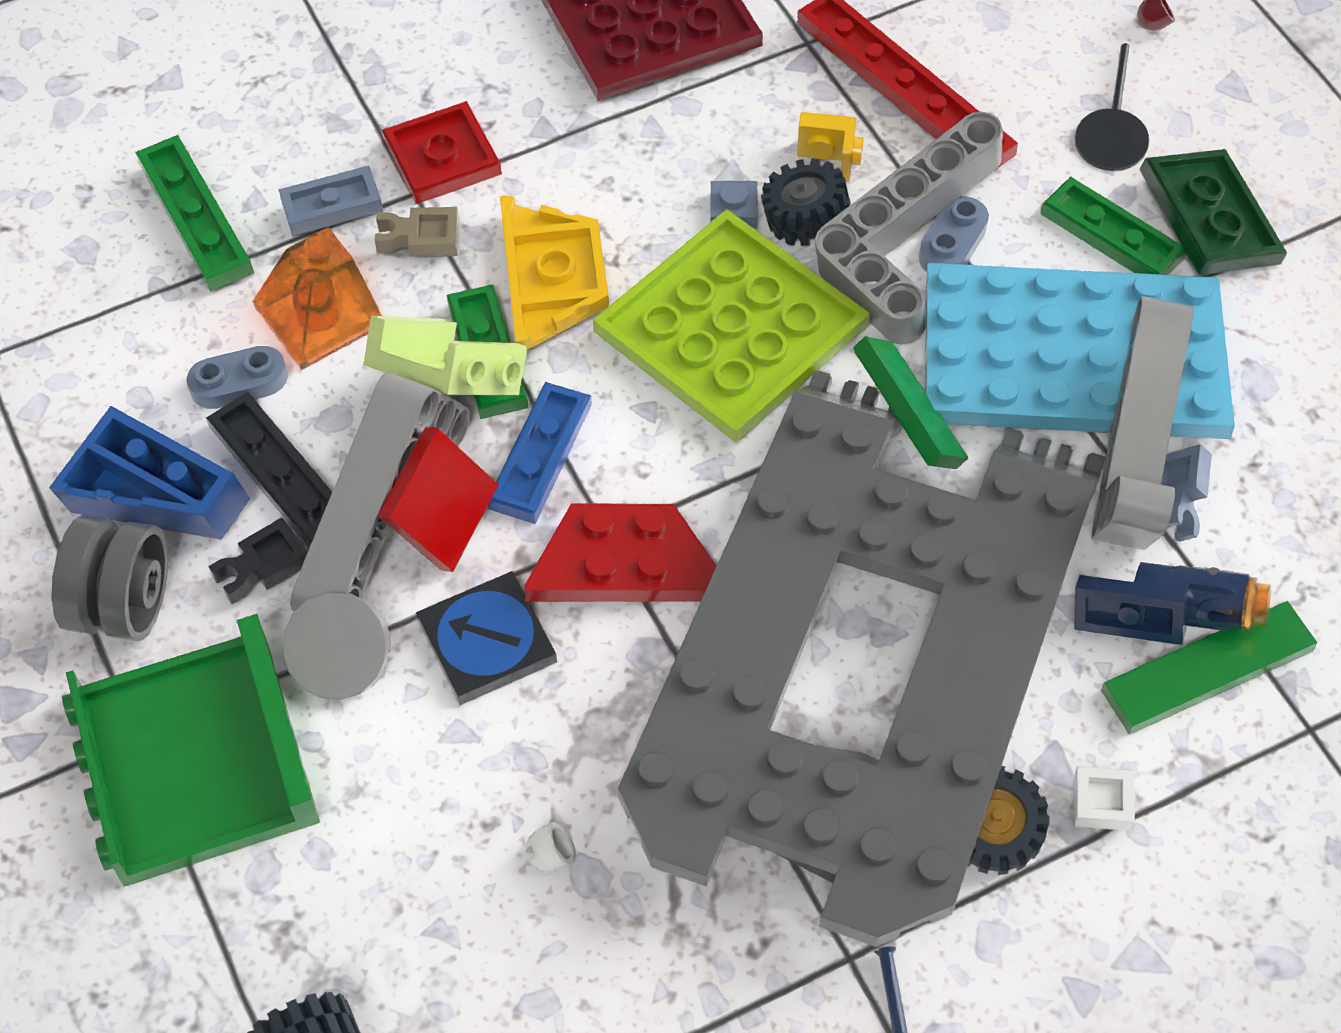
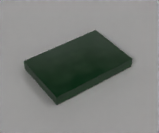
[1139,149,1288,275]

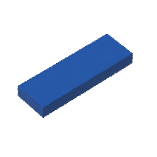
[488,381,592,524]

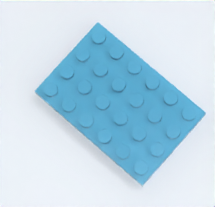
[925,263,1235,439]

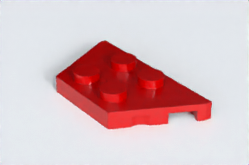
[524,503,716,602]

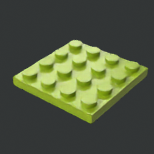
[593,209,870,443]

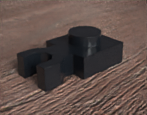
[208,517,308,604]

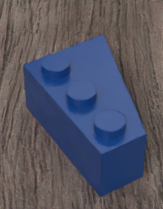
[49,406,251,540]

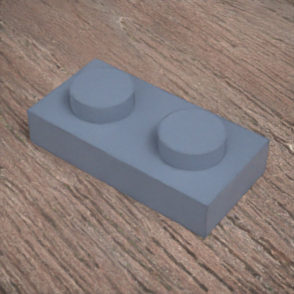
[278,165,383,236]

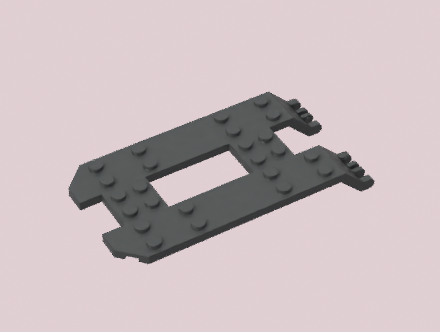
[618,370,1106,947]

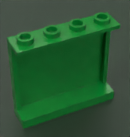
[62,614,320,887]

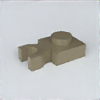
[374,207,459,257]

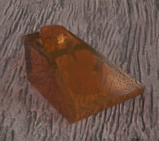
[252,227,382,371]

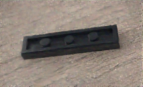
[206,392,332,548]

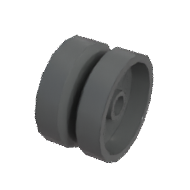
[51,515,168,642]

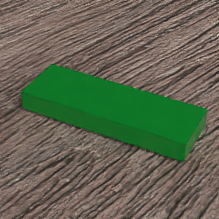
[1040,176,1186,275]
[446,284,529,419]
[853,336,969,469]

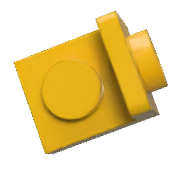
[797,112,864,182]

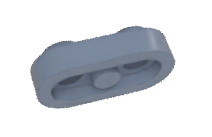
[919,196,989,272]
[186,346,288,409]

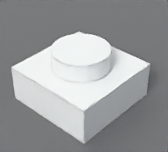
[1074,766,1135,831]

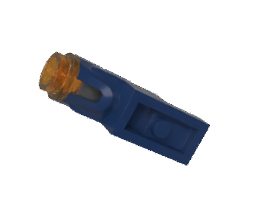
[1074,562,1272,645]

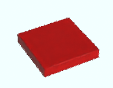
[381,101,502,204]
[377,427,499,572]

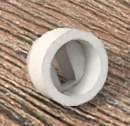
[525,822,574,873]

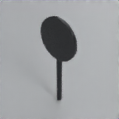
[1075,43,1150,171]

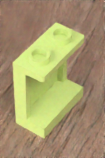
[363,316,527,395]

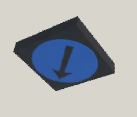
[416,571,557,705]

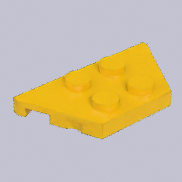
[500,195,609,351]

